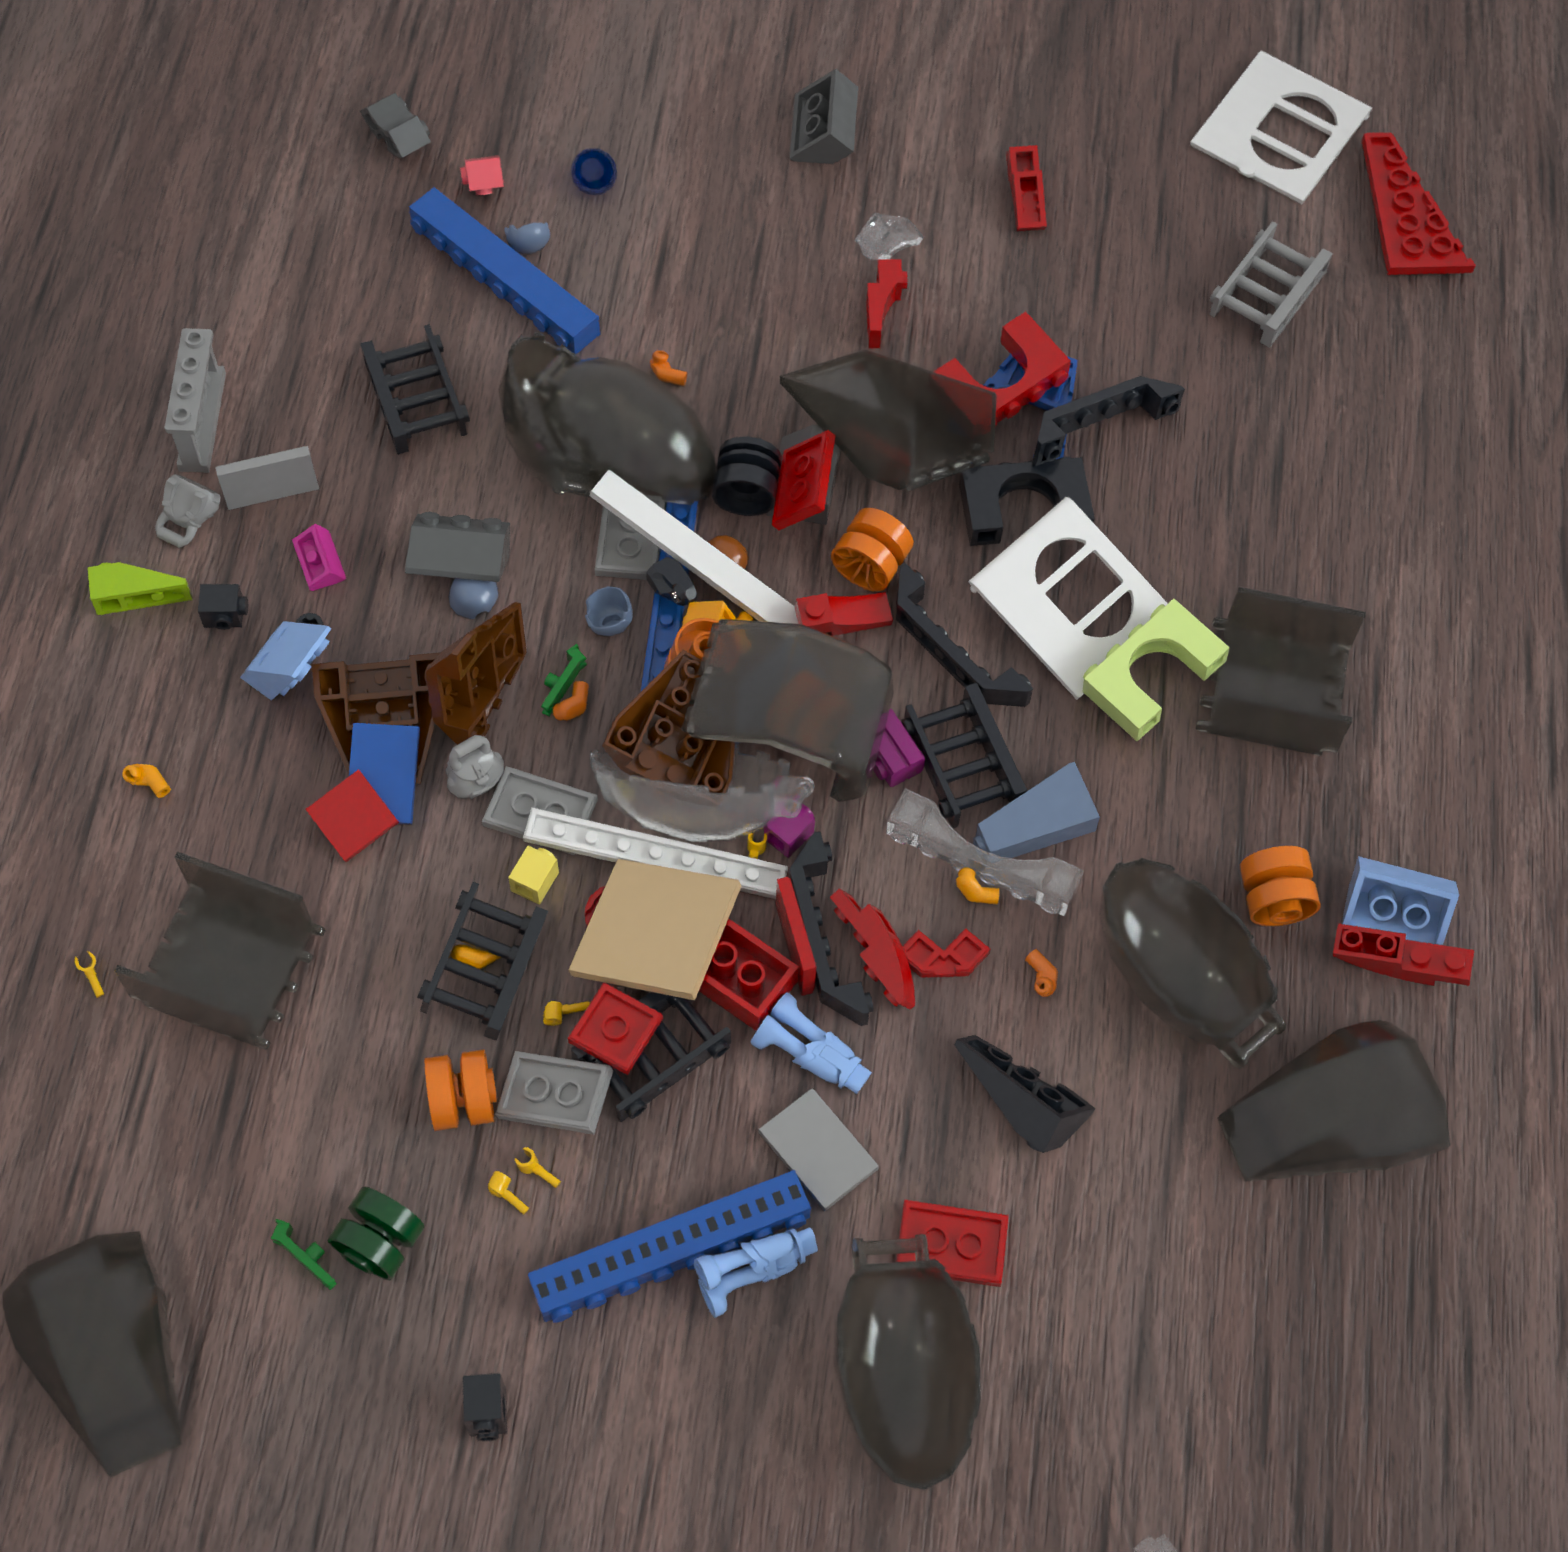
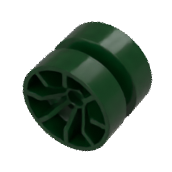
[327,1187,425,1281]

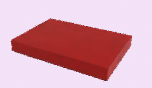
[772,430,836,531]
[776,877,816,996]
[895,1200,1009,1287]

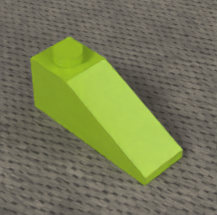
[87,562,192,615]

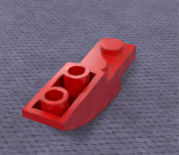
[830,888,915,1010]
[1333,923,1475,986]

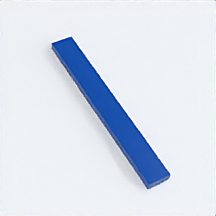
[641,487,699,691]

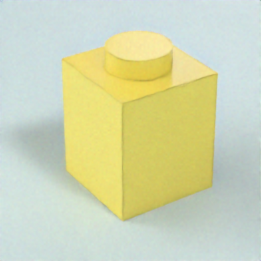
[508,845,559,905]

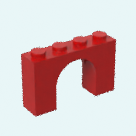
[930,311,1071,439]

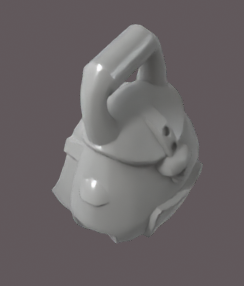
[155,474,220,548]
[445,735,504,799]

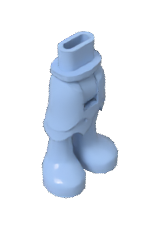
[750,992,872,1094]
[694,1227,818,1318]

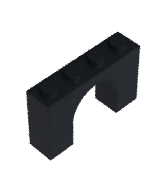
[959,457,1095,546]

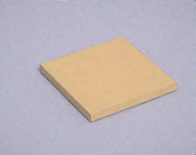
[568,859,741,1000]

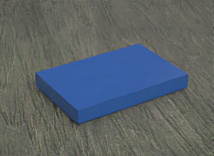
[349,723,420,825]

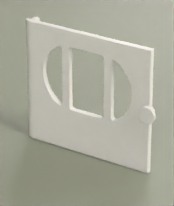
[1190,51,1373,204]
[968,497,1168,700]

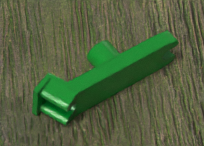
[541,644,587,716]
[271,1219,337,1291]

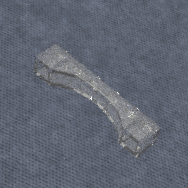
[886,788,1084,916]

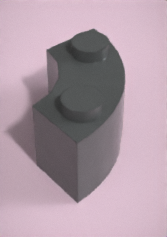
[360,92,431,158]

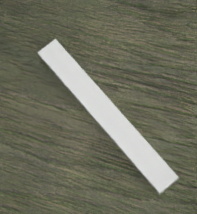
[589,470,800,641]
[523,807,788,899]

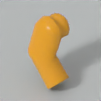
[122,764,171,798]
[956,867,999,905]
[451,944,502,969]

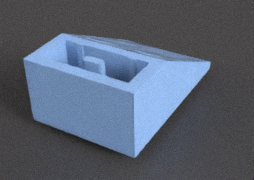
[240,621,331,700]

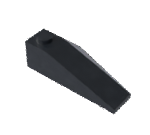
[954,1035,1096,1153]

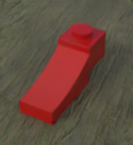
[1006,145,1047,231]
[866,259,908,349]
[795,592,893,637]

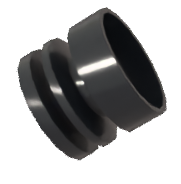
[712,436,782,516]

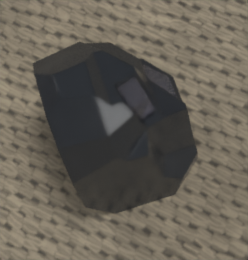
[646,557,697,606]

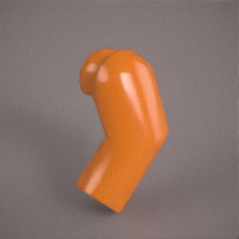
[650,350,688,386]
[1025,949,1058,997]

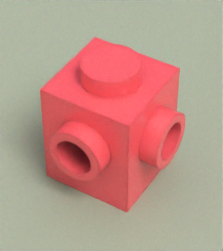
[460,155,504,195]

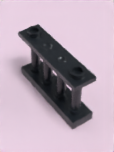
[360,324,470,455]
[901,683,1027,829]
[417,882,548,1041]
[571,992,731,1122]

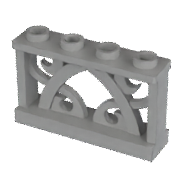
[164,328,226,473]

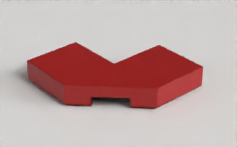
[902,928,991,978]

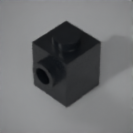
[198,584,248,630]

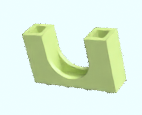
[1082,599,1230,741]

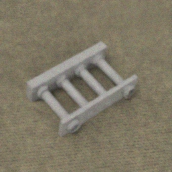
[1209,221,1333,348]

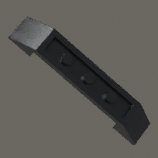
[1032,376,1185,466]
[896,562,1033,707]
[789,831,874,1026]

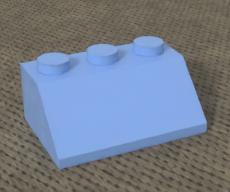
[1342,856,1459,945]

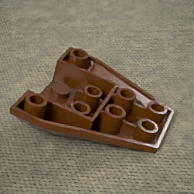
[602,650,740,807]

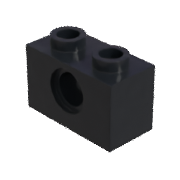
[463,1373,507,1441]

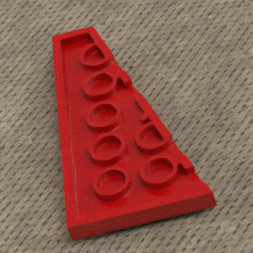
[1361,132,1476,275]

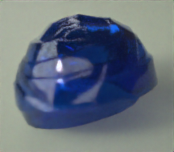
[571,148,617,195]

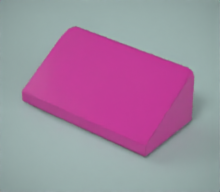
[292,524,346,591]

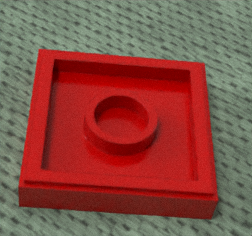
[306,769,399,862]
[568,982,663,1075]

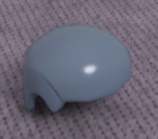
[504,223,550,254]
[448,578,499,619]
[585,586,633,637]

